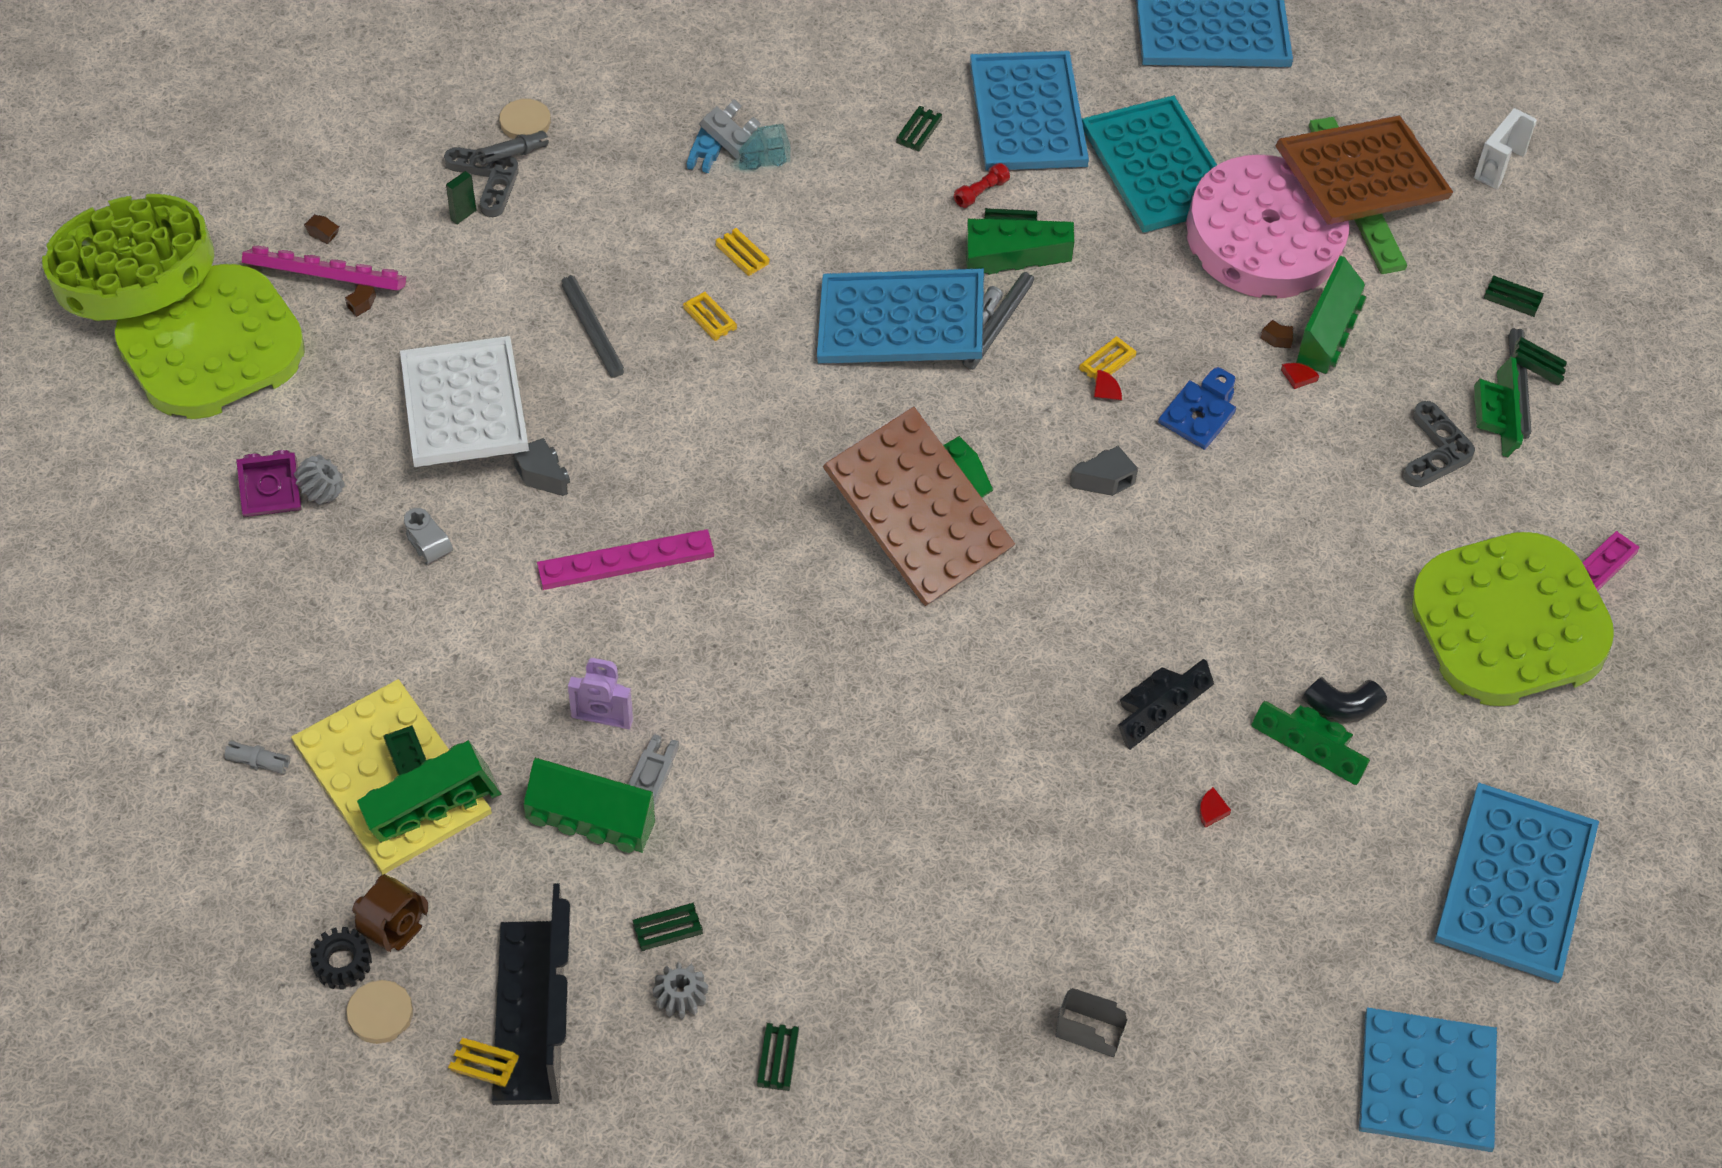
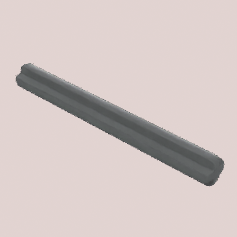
[962,272,1034,370]
[562,275,624,378]
[1508,328,1532,439]

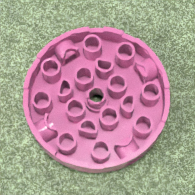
[1186,155,1349,299]

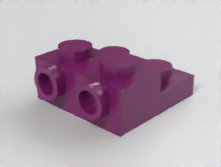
[236,450,302,517]

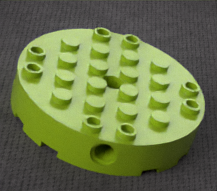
[42,194,215,321]

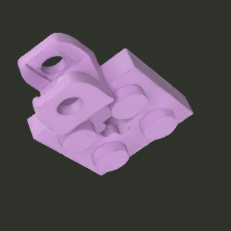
[568,658,633,730]

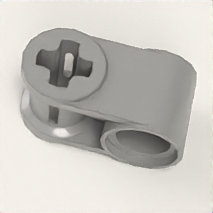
[404,508,453,565]

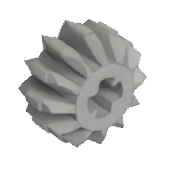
[294,454,345,505]
[653,961,708,1020]

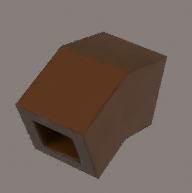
[304,214,339,244]
[345,284,376,317]
[1260,320,1293,349]

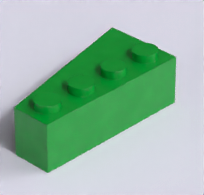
[966,218,1075,275]
[357,740,502,842]

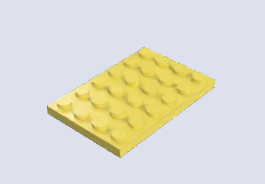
[291,679,492,875]

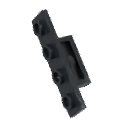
[1118,659,1214,750]

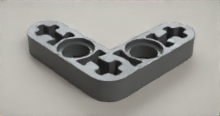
[444,147,519,217]
[1404,401,1475,487]

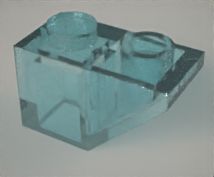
[739,124,791,170]

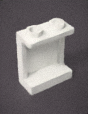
[1474,108,1537,190]

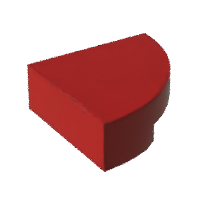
[1281,363,1319,389]
[1094,370,1122,400]
[1200,787,1231,828]

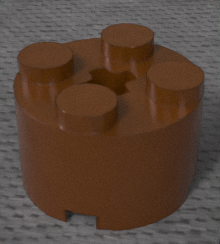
[352,874,428,952]

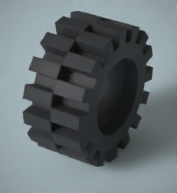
[310,927,372,990]

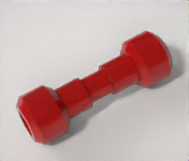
[954,163,1010,208]

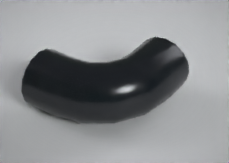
[1302,677,1387,722]

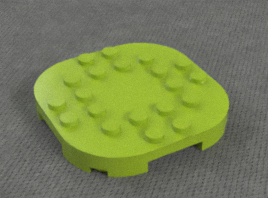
[115,264,305,419]
[1412,532,1614,706]

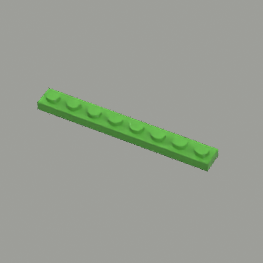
[1309,116,1407,274]

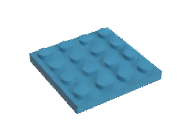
[1359,1007,1497,1152]

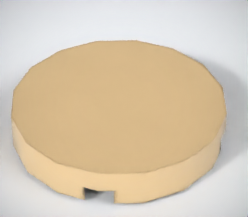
[500,99,551,139]
[346,980,413,1044]

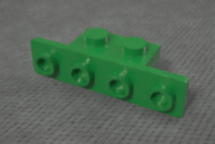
[1474,357,1523,457]
[1252,701,1370,785]

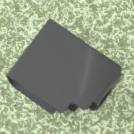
[1055,988,1128,1058]

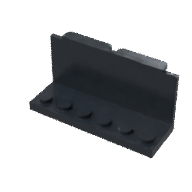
[492,883,570,1105]

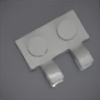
[699,99,761,159]

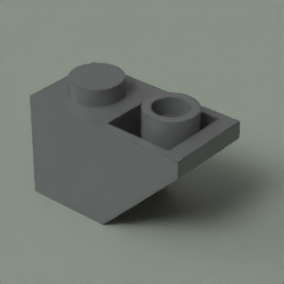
[513,438,570,496]
[1070,446,1138,496]

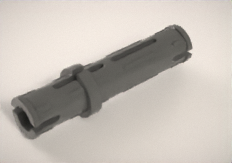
[476,130,549,165]

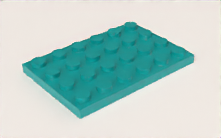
[1082,95,1217,233]

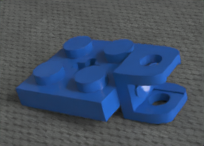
[1158,367,1236,450]

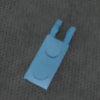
[687,127,722,173]

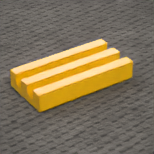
[715,228,769,276]
[683,291,737,341]
[1079,336,1137,382]
[448,1037,519,1087]

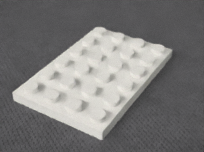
[400,336,529,467]

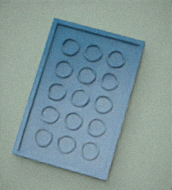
[1136,0,1293,67]
[969,51,1089,171]
[817,269,984,364]
[1434,782,1599,983]

